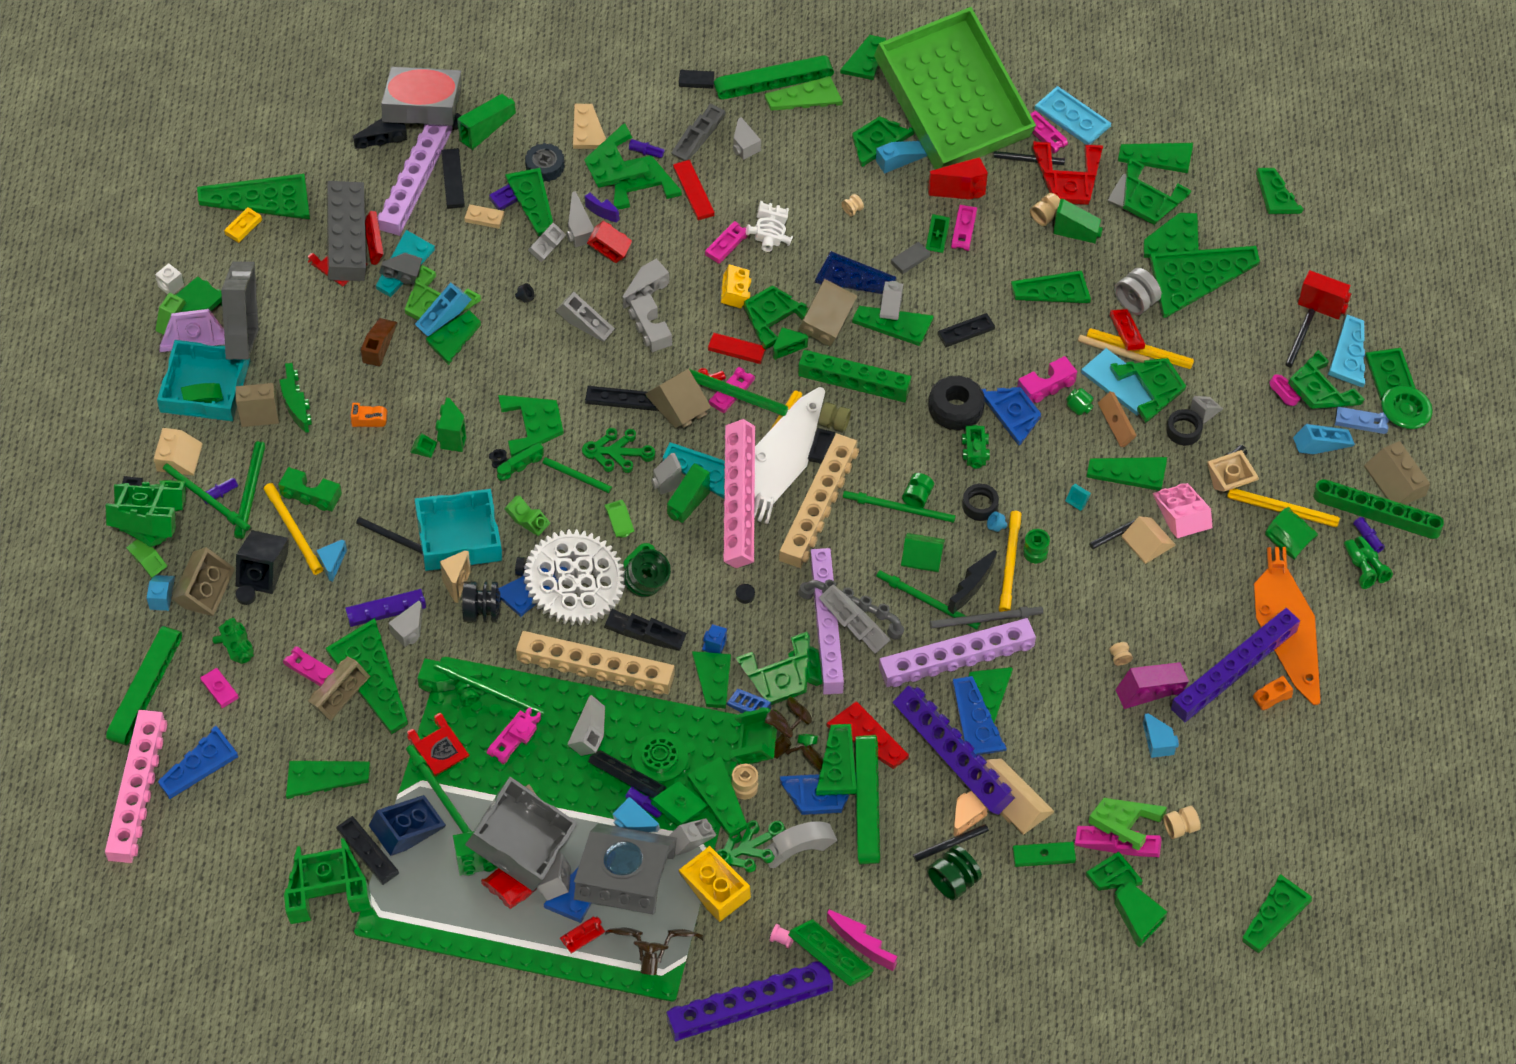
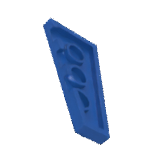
[499,567,568,617]
[952,676,1007,755]
[158,726,238,799]
[544,850,617,923]

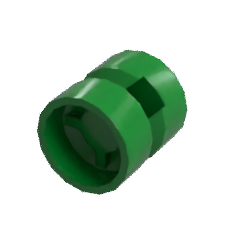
[902,473,934,508]
[1023,529,1050,564]

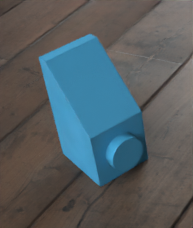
[147,575,175,611]
[1143,714,1179,758]
[613,797,660,832]

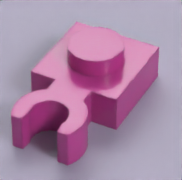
[509,708,541,744]

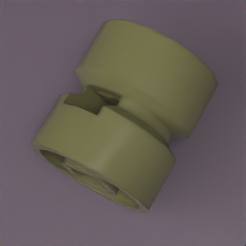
[819,402,851,432]

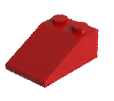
[928,157,988,200]

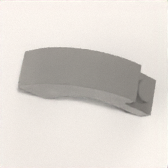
[763,821,837,868]

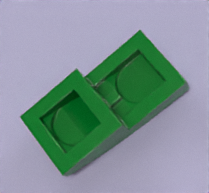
[181,383,224,404]

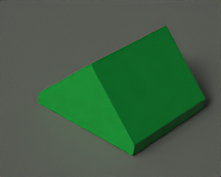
[901,533,945,572]

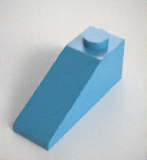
[876,141,927,174]
[415,282,472,336]
[1293,424,1355,454]

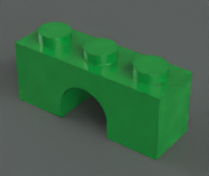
[278,467,342,512]

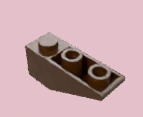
[361,318,397,367]

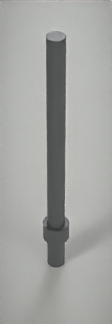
[930,606,1044,629]

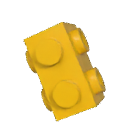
[721,264,751,309]

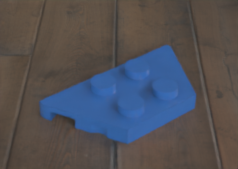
[982,387,1041,446]
[780,772,856,815]

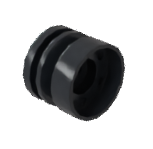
[462,581,501,623]

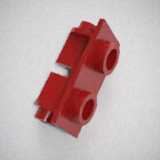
[560,916,605,954]

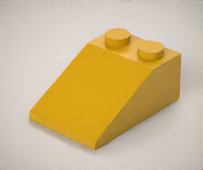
[679,846,751,922]

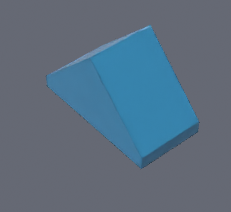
[316,540,347,582]

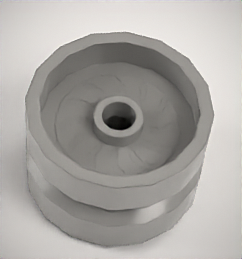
[1114,268,1162,315]

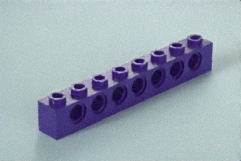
[1171,608,1300,723]
[892,685,1015,815]
[666,961,833,1042]

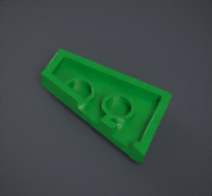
[426,310,481,365]
[692,651,731,709]

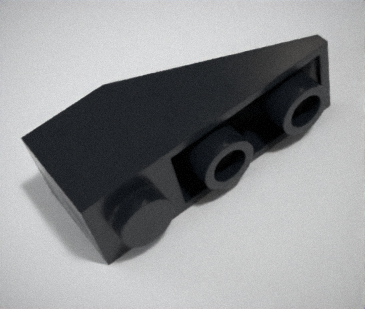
[353,118,407,149]

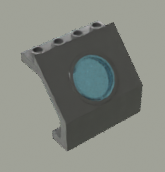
[574,823,677,915]

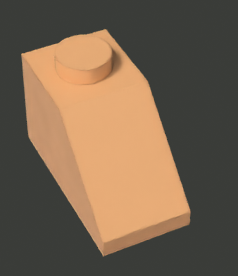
[953,790,988,836]

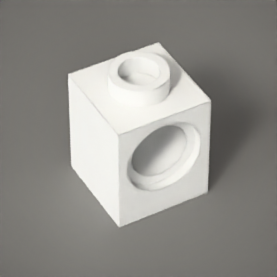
[155,264,184,294]

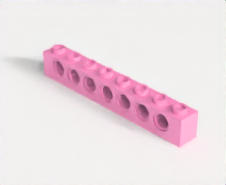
[723,419,755,568]
[105,710,167,863]

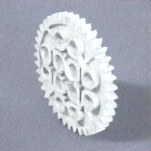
[524,529,625,625]

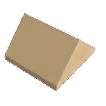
[1207,450,1259,492]
[1121,516,1175,564]
[440,551,471,603]

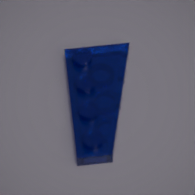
[815,251,897,294]

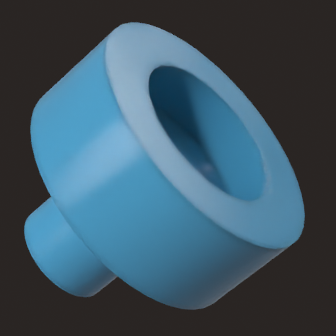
[987,512,1007,532]

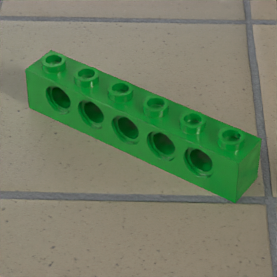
[798,350,912,403]

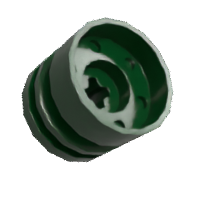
[623,549,671,597]
[927,845,982,901]

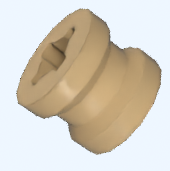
[841,194,864,216]
[1110,642,1133,666]

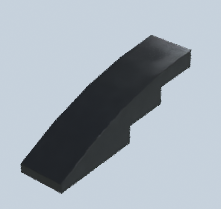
[948,550,997,614]
[604,608,687,651]

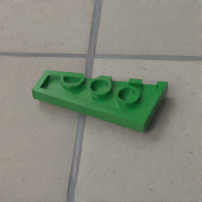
[505,168,553,236]
[687,756,747,837]
[1243,874,1312,954]

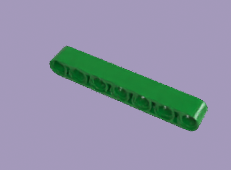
[714,55,834,100]
[1313,479,1444,539]
[106,626,182,746]
[856,735,880,865]

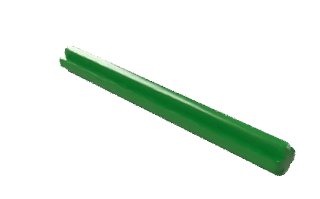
[689,369,788,416]
[234,441,265,539]

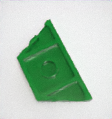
[852,116,915,167]
[968,667,1013,723]

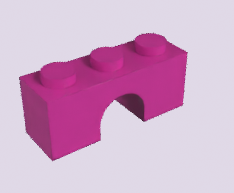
[1017,356,1077,403]

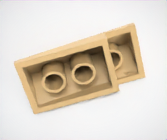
[977,759,1054,835]

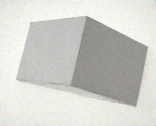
[1190,396,1223,424]

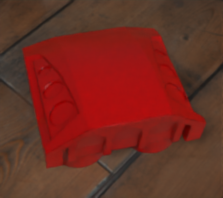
[481,868,537,909]

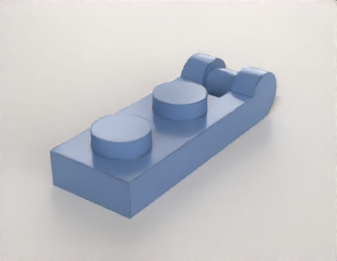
[1335,407,1389,434]

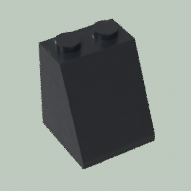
[235,530,289,594]

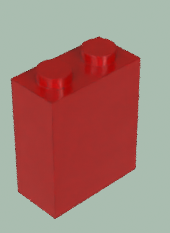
[1298,270,1352,320]

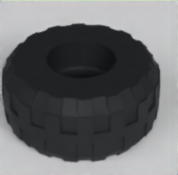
[928,375,985,430]

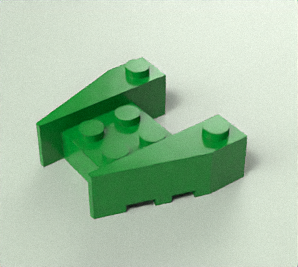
[105,480,186,538]
[284,838,372,924]

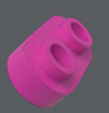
[1269,374,1301,406]

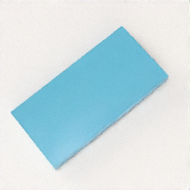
[1035,86,1111,145]
[1081,348,1152,416]

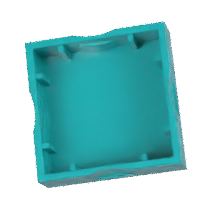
[157,340,250,421]
[415,489,502,571]

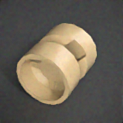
[1030,193,1060,226]
[732,764,758,800]
[1163,806,1200,839]

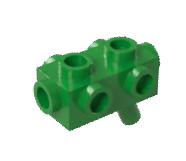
[962,425,990,469]
[212,618,254,664]

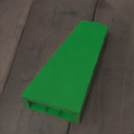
[457,94,516,150]

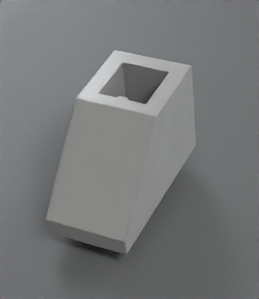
[669,819,716,855]

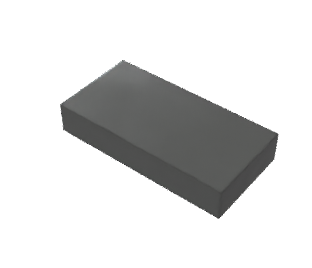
[891,242,930,275]

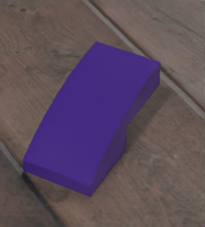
[585,192,619,222]

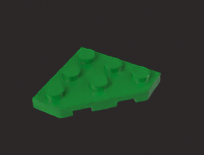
[1143,213,1199,258]

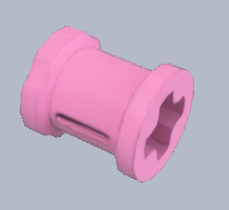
[770,924,794,949]

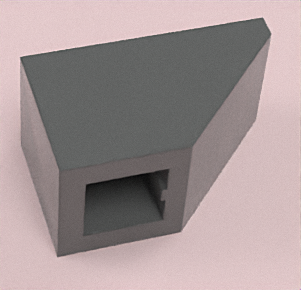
[379,253,423,285]

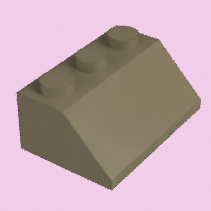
[1364,441,1430,505]
[171,547,235,616]
[308,656,370,721]

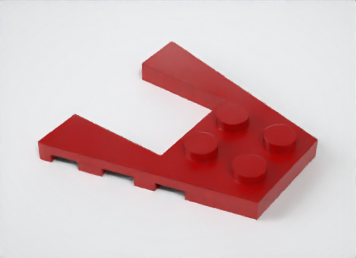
[1032,141,1103,205]

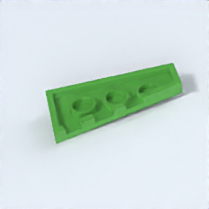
[765,76,843,111]

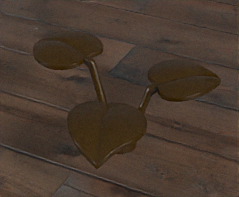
[765,697,823,772]
[605,927,704,975]

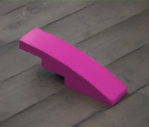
[1075,826,1162,857]
[827,909,897,971]

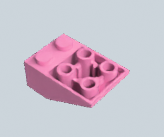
[1153,483,1212,538]

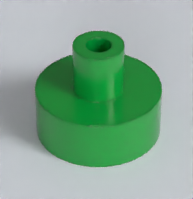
[797,734,818,746]

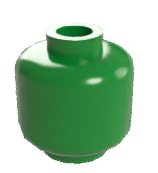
[1066,388,1094,416]

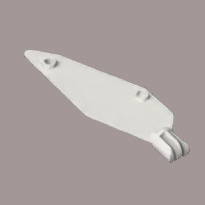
[754,387,825,524]

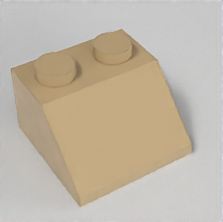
[154,428,203,476]

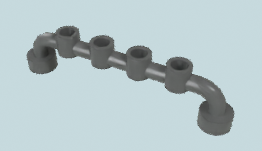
[798,579,904,639]

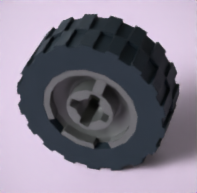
[525,143,565,182]

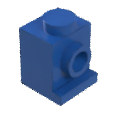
[702,624,727,653]

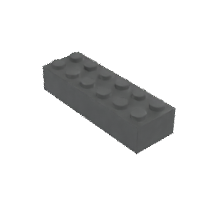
[326,181,366,281]

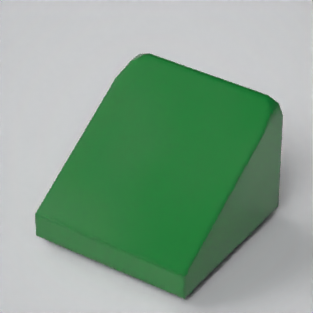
[410,433,438,458]

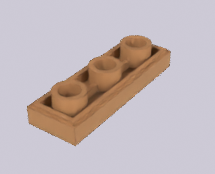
[1098,392,1137,447]

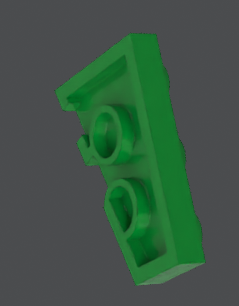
[840,35,886,80]
[1256,168,1304,214]

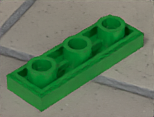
[1012,842,1076,867]

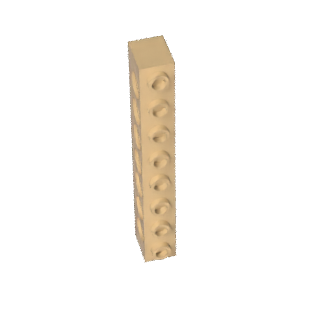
[779,433,859,568]
[516,631,675,694]

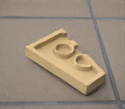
[573,104,606,149]

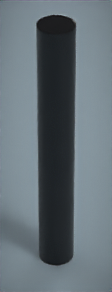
[1089,518,1137,549]

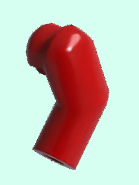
[698,368,726,381]

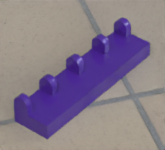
[345,589,426,627]

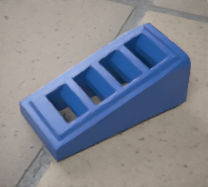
[727,688,771,713]

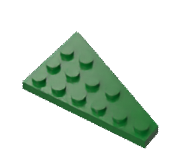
[1150,246,1260,318]

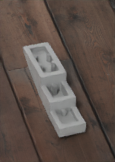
[819,584,890,654]

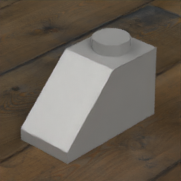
[732,117,761,160]
[880,281,903,320]
[651,453,682,495]
[389,601,423,647]
[537,853,571,901]

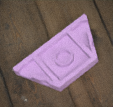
[160,309,225,352]

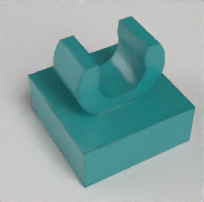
[1065,484,1091,511]

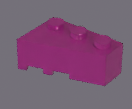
[1115,662,1189,709]

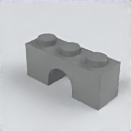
[628,294,672,352]

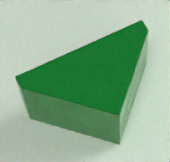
[926,214,950,253]
[773,327,808,360]

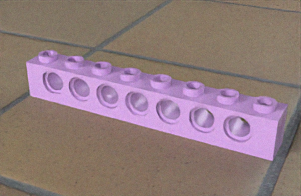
[377,124,452,236]
[811,548,844,695]
[879,618,1036,687]

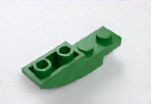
[279,363,312,433]

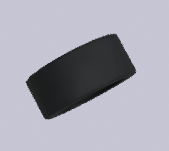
[1166,409,1203,446]
[962,483,999,521]

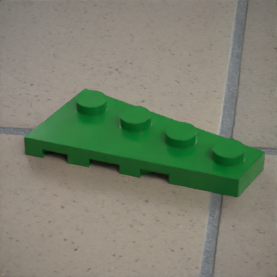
[1118,143,1193,173]
[1011,270,1091,303]
[852,306,934,346]
[1087,457,1168,491]
[816,724,857,795]
[286,761,370,799]

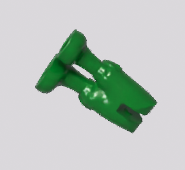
[1344,536,1393,589]

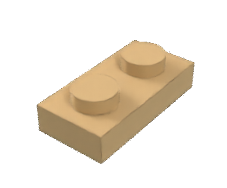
[465,204,504,229]

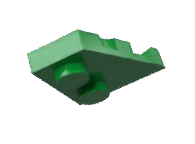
[1086,852,1143,891]

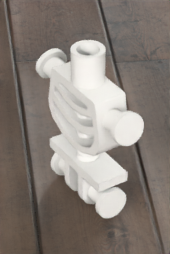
[746,201,793,252]

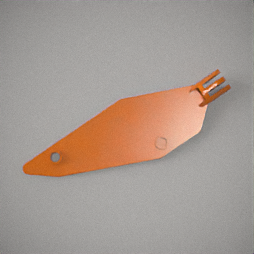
[1254,547,1320,705]

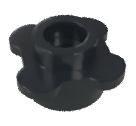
[489,449,508,468]

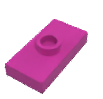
[200,668,239,708]

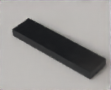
[441,148,465,209]
[585,386,659,411]
[588,750,667,798]
[336,816,399,885]

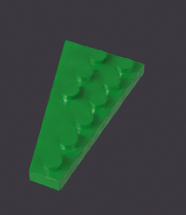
[197,173,310,219]
[326,618,408,735]

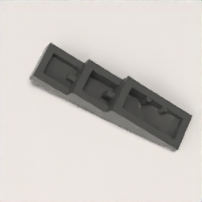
[671,103,726,161]

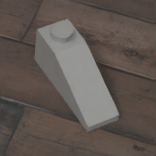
[567,191,594,248]
[556,292,615,342]

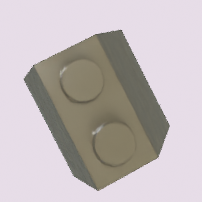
[798,279,857,346]
[646,368,711,428]
[236,383,279,427]

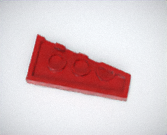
[826,701,909,769]

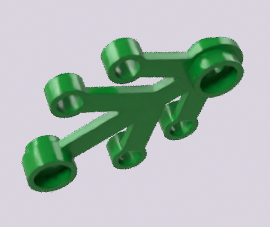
[582,428,655,473]
[716,820,786,873]

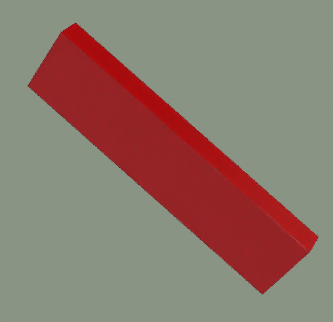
[673,160,715,221]

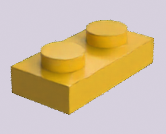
[224,207,262,243]

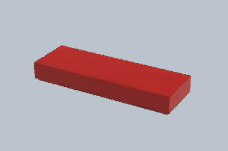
[365,211,383,265]
[1110,309,1146,351]
[708,333,766,364]

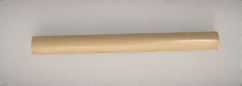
[1078,335,1150,363]

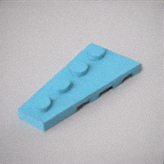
[1328,314,1365,387]

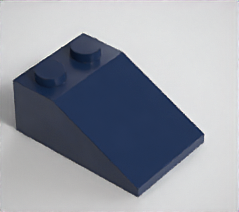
[368,795,446,856]

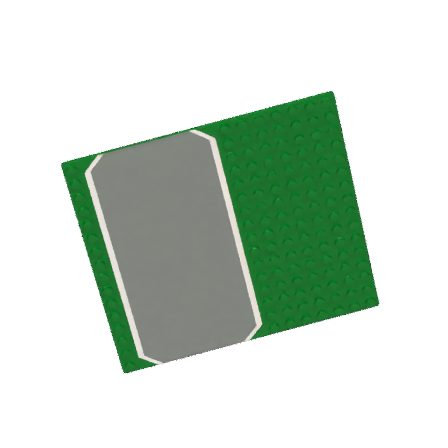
[354,657,741,1002]

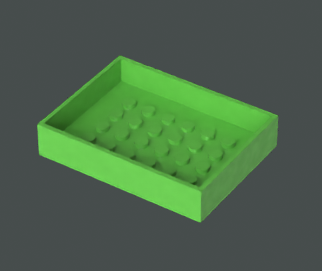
[874,7,1036,170]

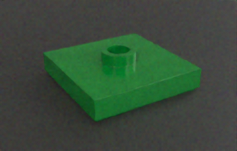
[651,781,708,826]

